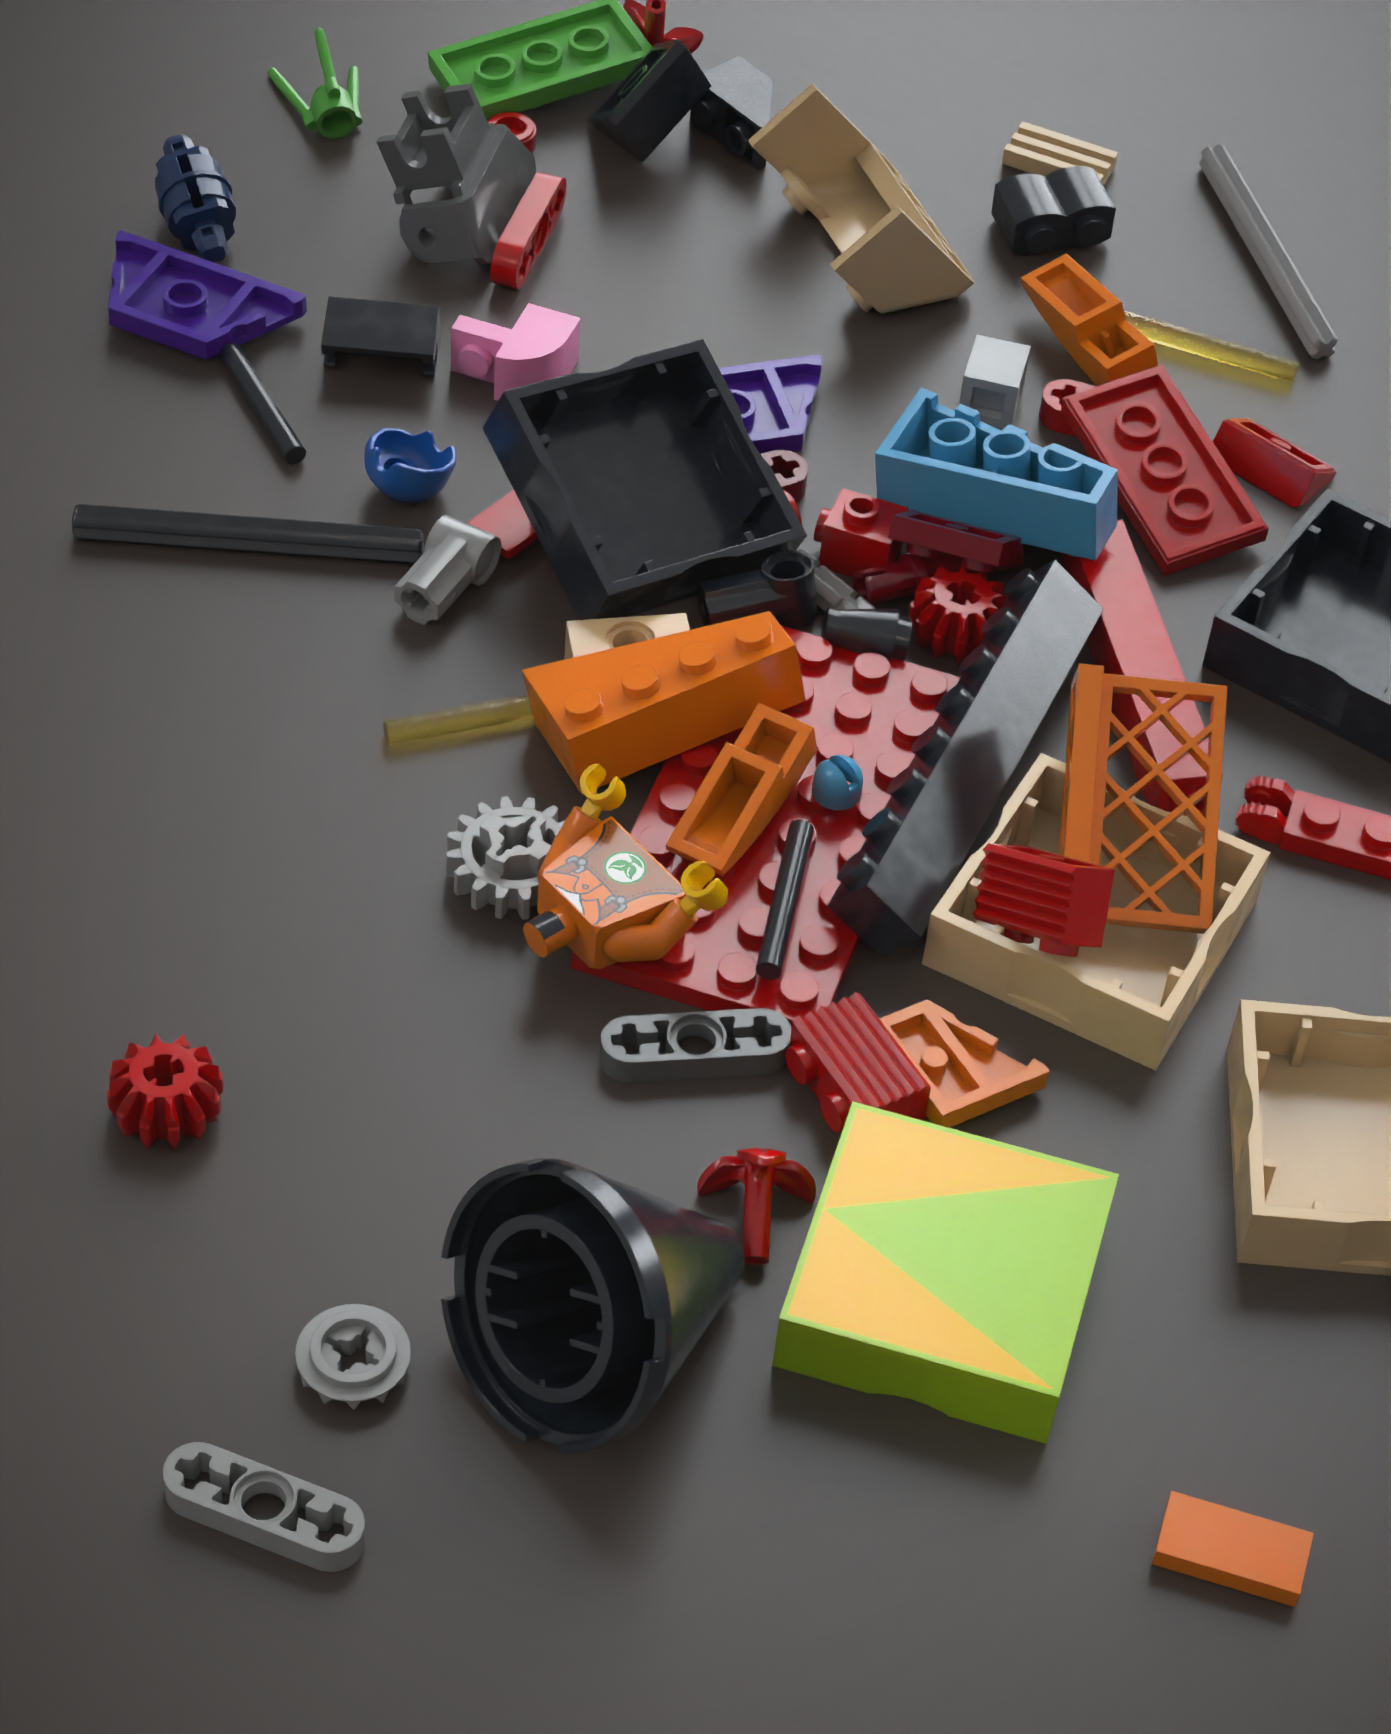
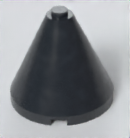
[441,1158,745,1454]

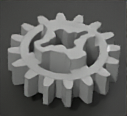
[446,796,565,920]

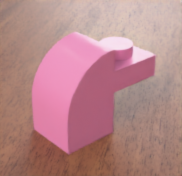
[451,303,580,400]

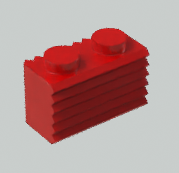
[972,843,1115,957]
[785,992,931,1133]

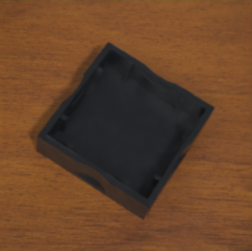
[483,339,807,620]
[1202,489,1391,763]

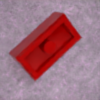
[1213,418,1337,508]

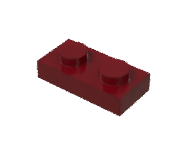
[888,510,1022,573]

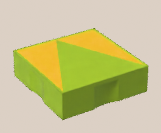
[772,1101,1119,1444]

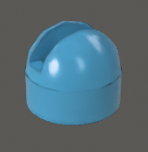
[812,754,864,810]

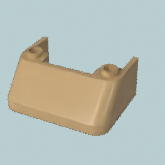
[748,83,975,314]

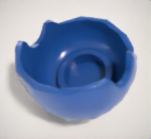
[364,428,457,503]

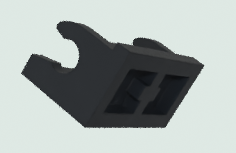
[321,296,441,377]

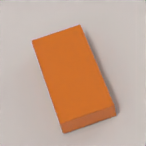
[1152,1491,1314,1607]

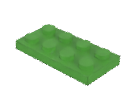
[427,0,652,120]

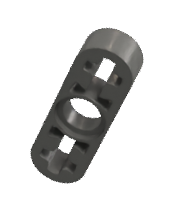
[599,1008,791,1083]

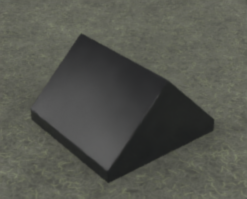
[588,40,712,163]

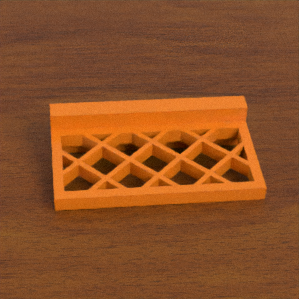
[1058,663,1227,934]

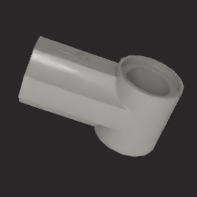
[394,515,502,625]

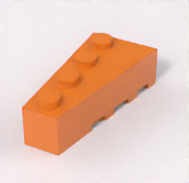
[522,611,806,795]

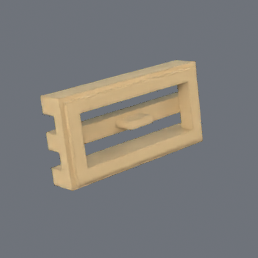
[1002,121,1118,186]

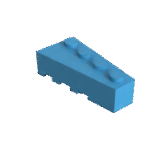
[875,387,1118,561]

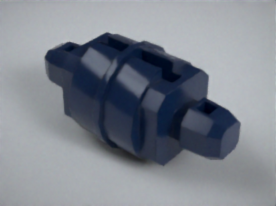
[155,134,236,262]

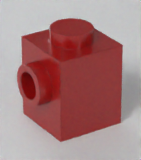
[813,488,908,577]

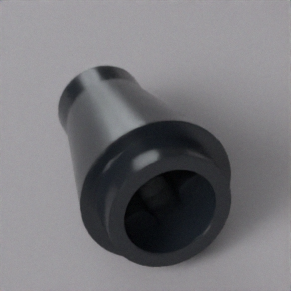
[821,607,912,662]

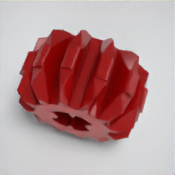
[909,566,1007,664]
[106,1032,224,1150]

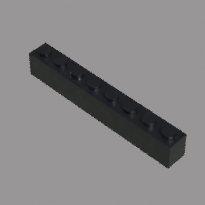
[827,560,1103,957]

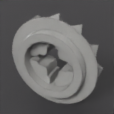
[295,1304,411,1410]

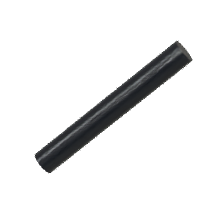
[219,343,307,465]
[755,820,814,980]

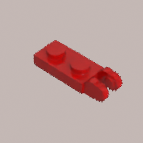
[1235,775,1391,880]

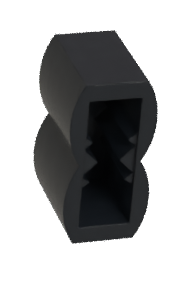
[991,166,1116,256]

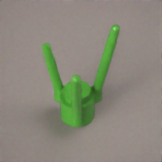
[268,28,362,139]

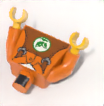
[523,764,728,969]

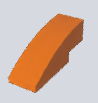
[1020,253,1159,386]
[666,703,817,876]

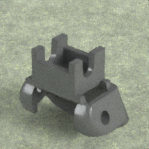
[376,84,536,265]

